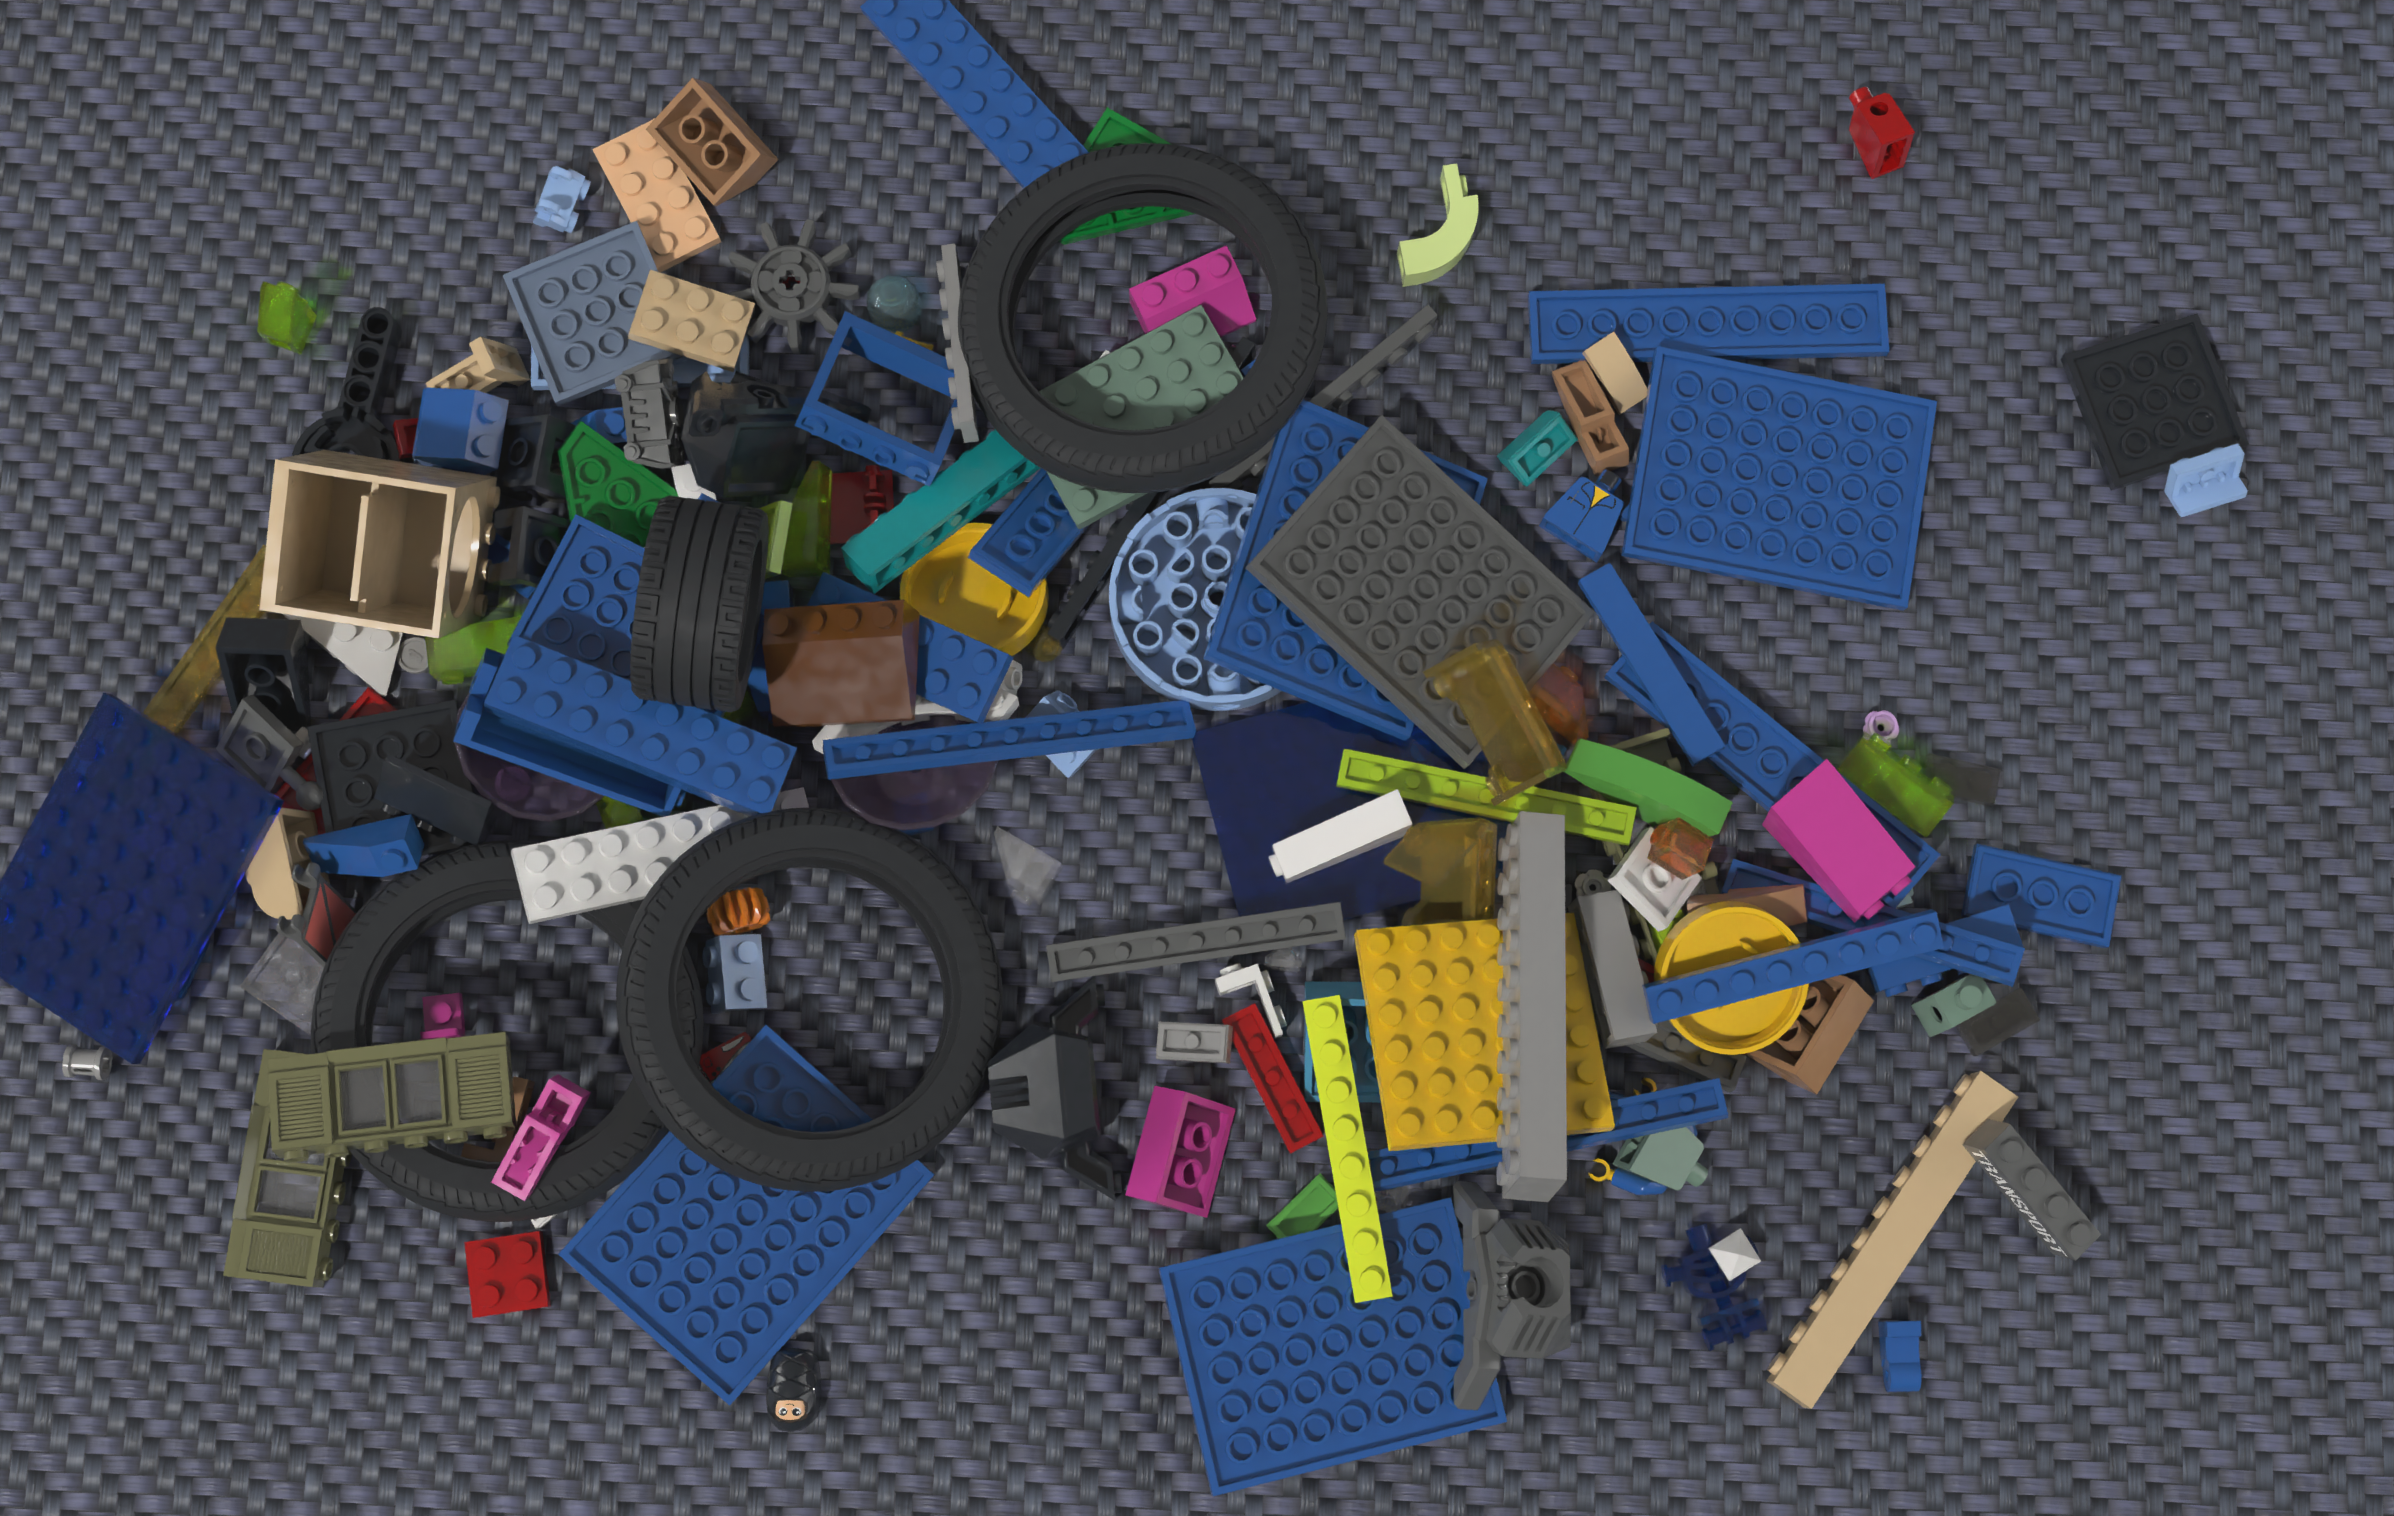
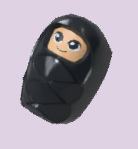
[766,1348,821,1432]

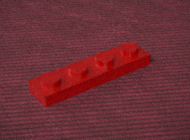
[1222,1003,1324,1154]

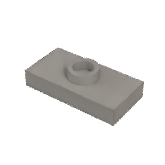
[1156,1022,1233,1064]

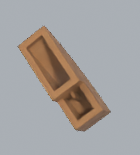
[1552,360,1629,477]
[1687,884,1808,926]

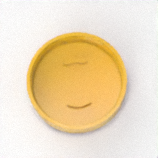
[900,523,1049,656]
[1654,901,1809,1055]

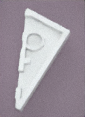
[283,614,402,697]

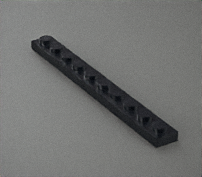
[1047,337,1256,649]

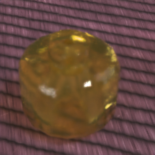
[1024,623,1062,662]

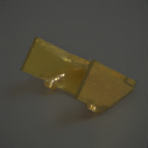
[1423,639,1567,806]
[1384,818,1497,926]

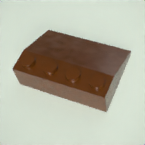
[762,600,920,728]

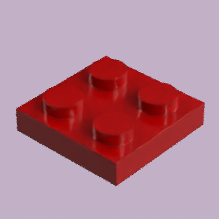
[464,1231,551,1318]

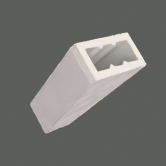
[1268,789,1412,884]

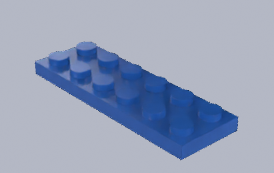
[807,572,1014,725]

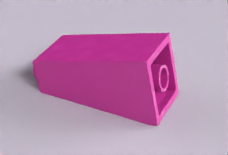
[1762,759,1915,923]

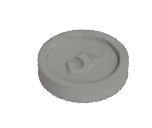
[397,637,435,674]

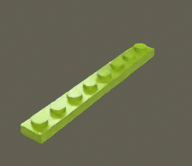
[1336,749,1636,846]

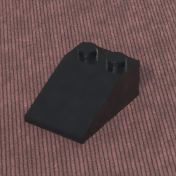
[215,617,311,731]

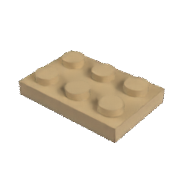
[628,270,755,372]

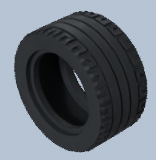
[630,495,769,712]

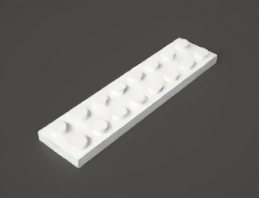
[511,787,809,924]

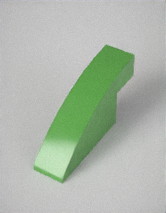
[1563,739,1733,838]

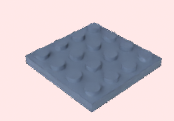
[503,221,681,407]

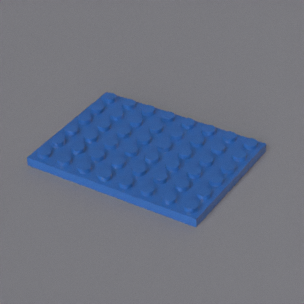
[1621,346,1937,611]
[1203,399,1488,741]
[558,1025,934,1406]
[1158,1197,1507,1496]

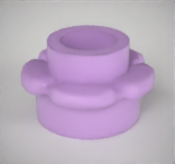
[1863,710,1899,746]

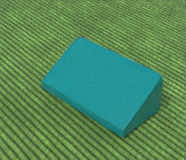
[1497,410,1578,487]

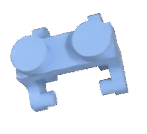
[533,166,591,233]

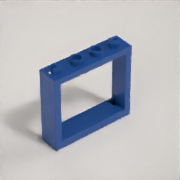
[794,311,958,486]

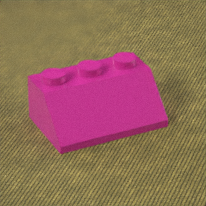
[1129,245,1256,337]
[1125,1086,1236,1218]

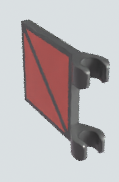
[276,862,357,967]

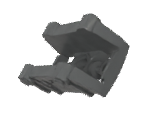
[615,358,686,468]

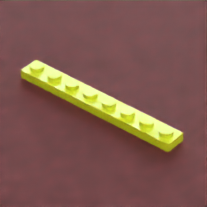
[1302,995,1393,1303]

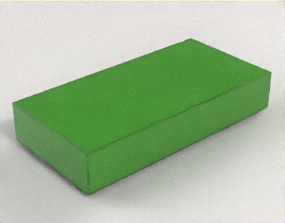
[1266,1173,1338,1239]

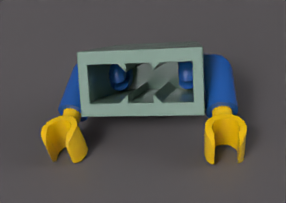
[1588,1078,1708,1195]

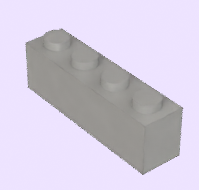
[1567,890,1658,1049]

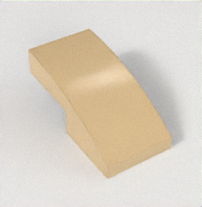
[1582,332,1648,415]

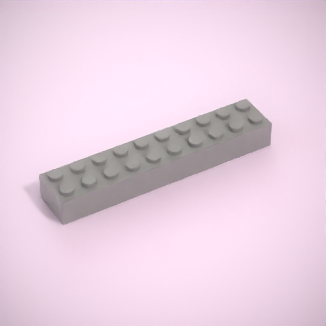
[1496,811,1567,1202]

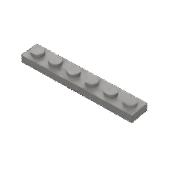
[936,243,979,443]

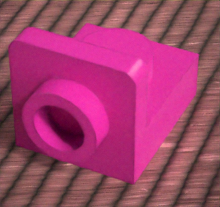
[420,993,466,1040]

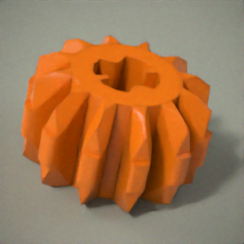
[706,887,771,936]

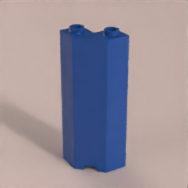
[453,648,686,817]

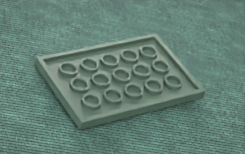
[1039,305,1243,529]

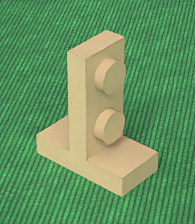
[426,336,530,393]

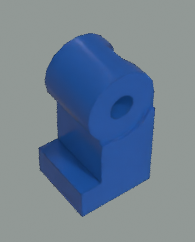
[1878,1321,1922,1392]

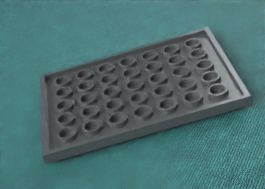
[1245,415,1595,769]

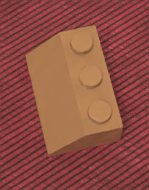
[646,78,779,206]
[1746,975,1874,1094]

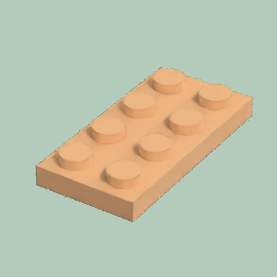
[592,119,721,273]

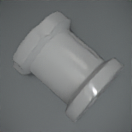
[62,1045,112,1080]

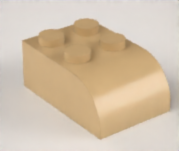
[236,807,330,920]

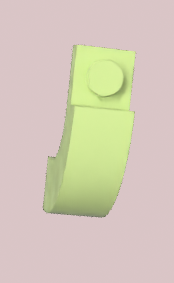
[1397,163,1479,287]

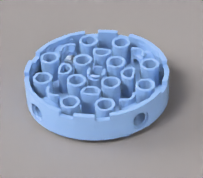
[1109,488,1281,711]

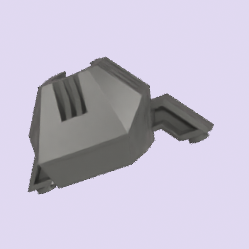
[1453,1180,1571,1410]

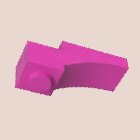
[491,1074,591,1201]

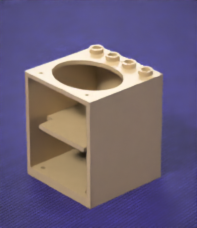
[259,450,500,638]

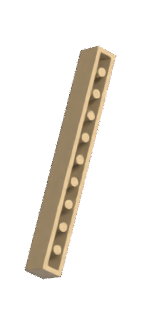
[1766,1071,2018,1409]

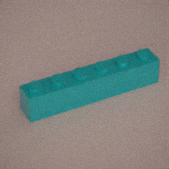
[841,429,1040,594]

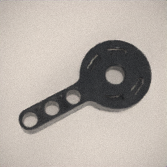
[292,307,404,462]

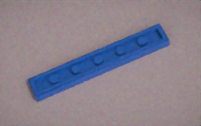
[1578,563,1726,766]

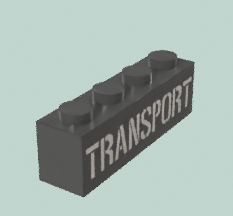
[1962,1119,2101,1261]

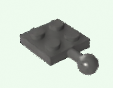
[216,694,323,810]

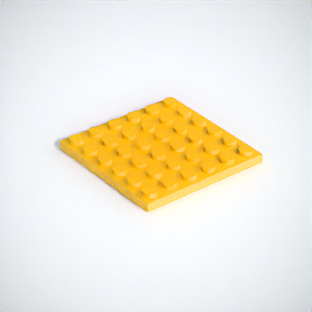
[1354,913,1615,1151]

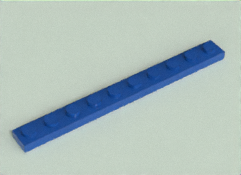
[822,700,1196,780]
[1368,1078,1728,1192]

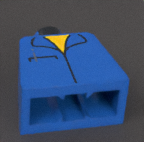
[1539,469,1624,563]

